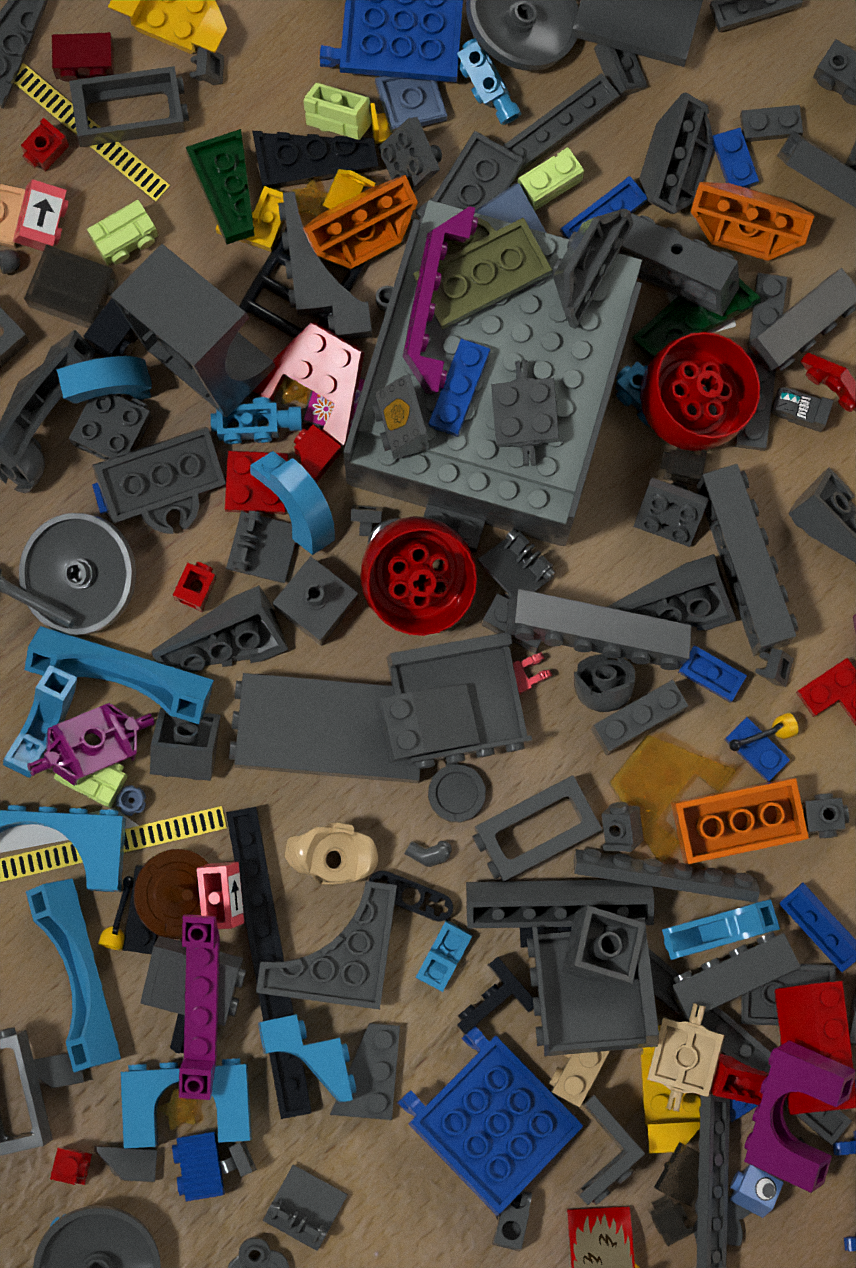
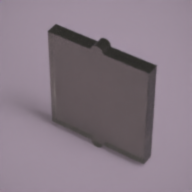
[654,1142,699,1207]

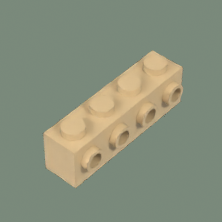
[549,1051,610,1108]

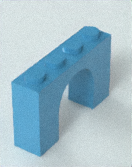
[121,1058,252,1149]

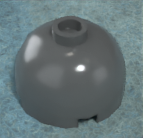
[0,437,45,493]
[574,654,635,712]

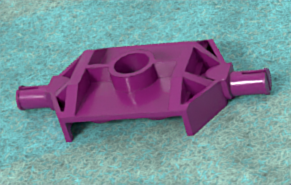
[27,703,155,786]

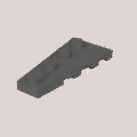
[0,0,48,109]

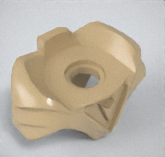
[285,822,378,885]

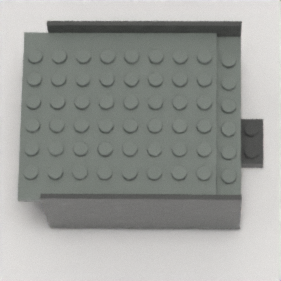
[343,200,642,552]

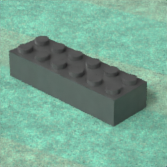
[696,463,798,656]

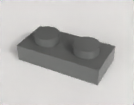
[740,105,803,142]

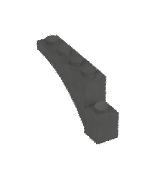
[278,192,372,340]
[0,330,96,470]

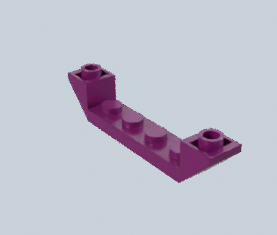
[402,206,478,395]
[179,914,220,1100]

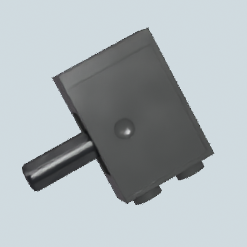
[140,936,246,1054]

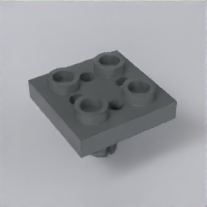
[378,117,442,193]
[633,477,709,547]

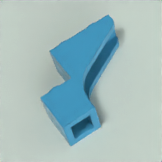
[662,899,780,960]
[258,1014,356,1102]

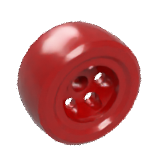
[640,332,760,451]
[360,516,477,636]

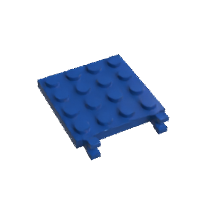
[320,0,463,82]
[397,1026,583,1216]

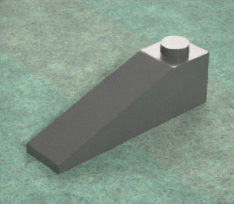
[788,467,856,563]
[607,554,736,630]
[152,585,288,672]

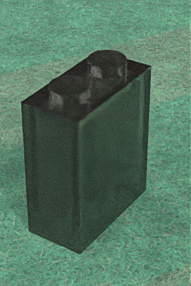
[24,244,118,329]

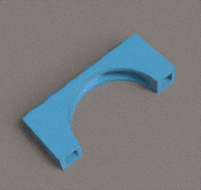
[0,805,126,892]

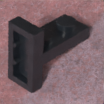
[457,957,533,1034]

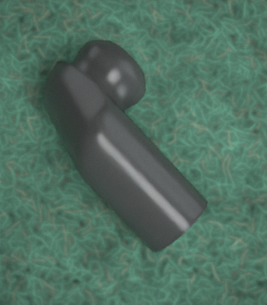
[404,841,452,867]

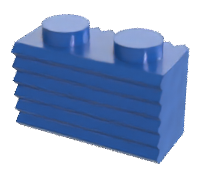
[172,1131,225,1202]

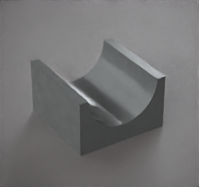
[571,0,703,67]
[110,244,276,418]

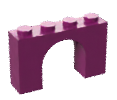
[744,1041,856,1193]

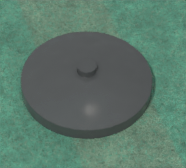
[466,0,578,71]
[19,513,136,635]
[33,1205,161,1268]

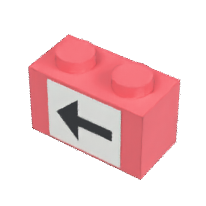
[13,179,68,252]
[197,862,244,929]

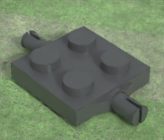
[491,360,560,466]

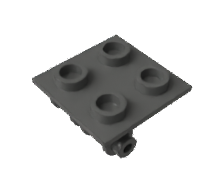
[226,510,295,583]
[477,529,556,597]
[263,1165,348,1251]

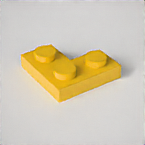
[215,186,284,252]

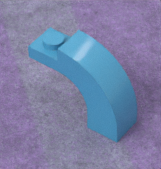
[57,356,152,404]
[250,451,335,555]
[3,665,77,778]

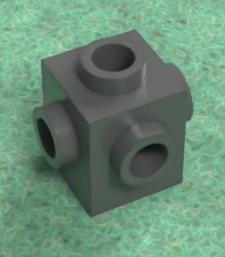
[802,793,849,839]

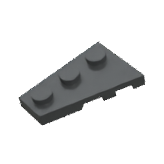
[330,1023,400,1120]

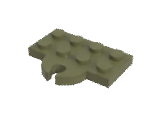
[413,216,552,330]

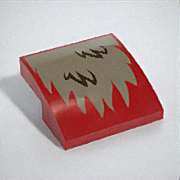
[567,1206,635,1268]

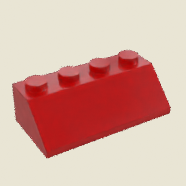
[774,981,856,1115]

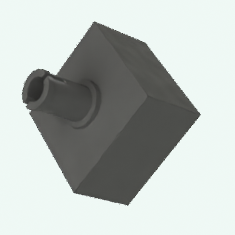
[273,556,359,646]

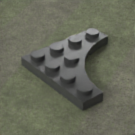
[256,881,397,1010]

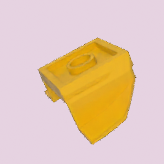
[108,0,227,54]
[640,1025,701,1153]

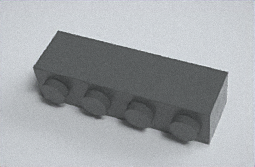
[746,268,856,373]
[668,932,801,1022]

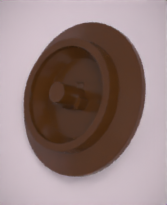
[133,849,209,939]

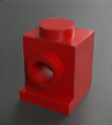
[21,118,69,172]
[172,562,217,612]
[50,1147,93,1185]

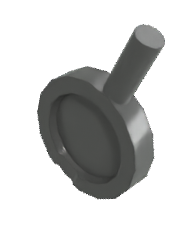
[428,759,486,823]

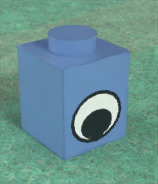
[730,1164,784,1218]

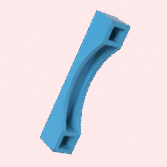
[24,626,214,724]
[26,878,121,1073]

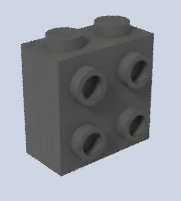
[69,394,153,460]

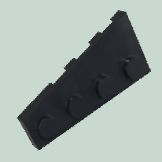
[252,130,379,188]

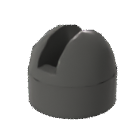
[0,249,20,274]
[376,286,393,312]

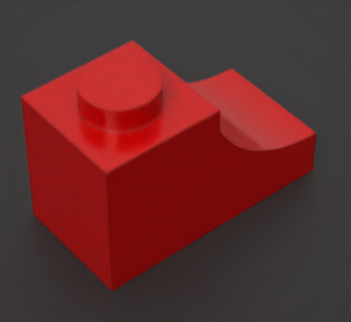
[294,424,342,484]
[711,1054,769,1105]

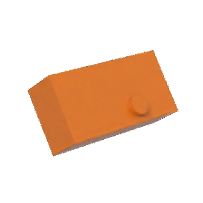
[671,778,809,864]

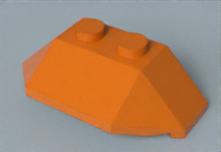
[303,175,418,269]
[691,182,814,261]

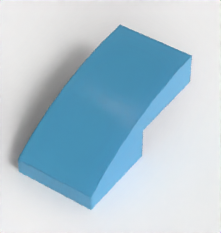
[415,920,473,992]

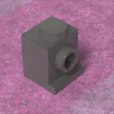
[601,802,644,852]

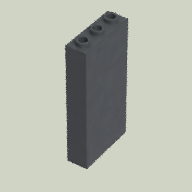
[229,673,420,783]

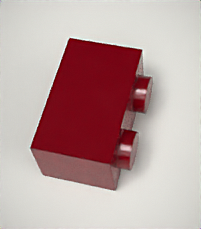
[52,32,114,82]

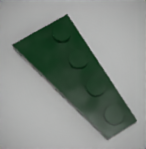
[186,129,255,245]
[632,278,761,360]

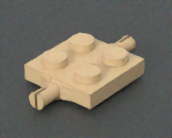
[647,1003,725,1112]

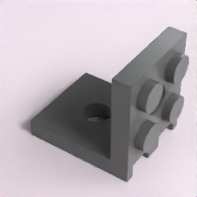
[575,1095,645,1205]

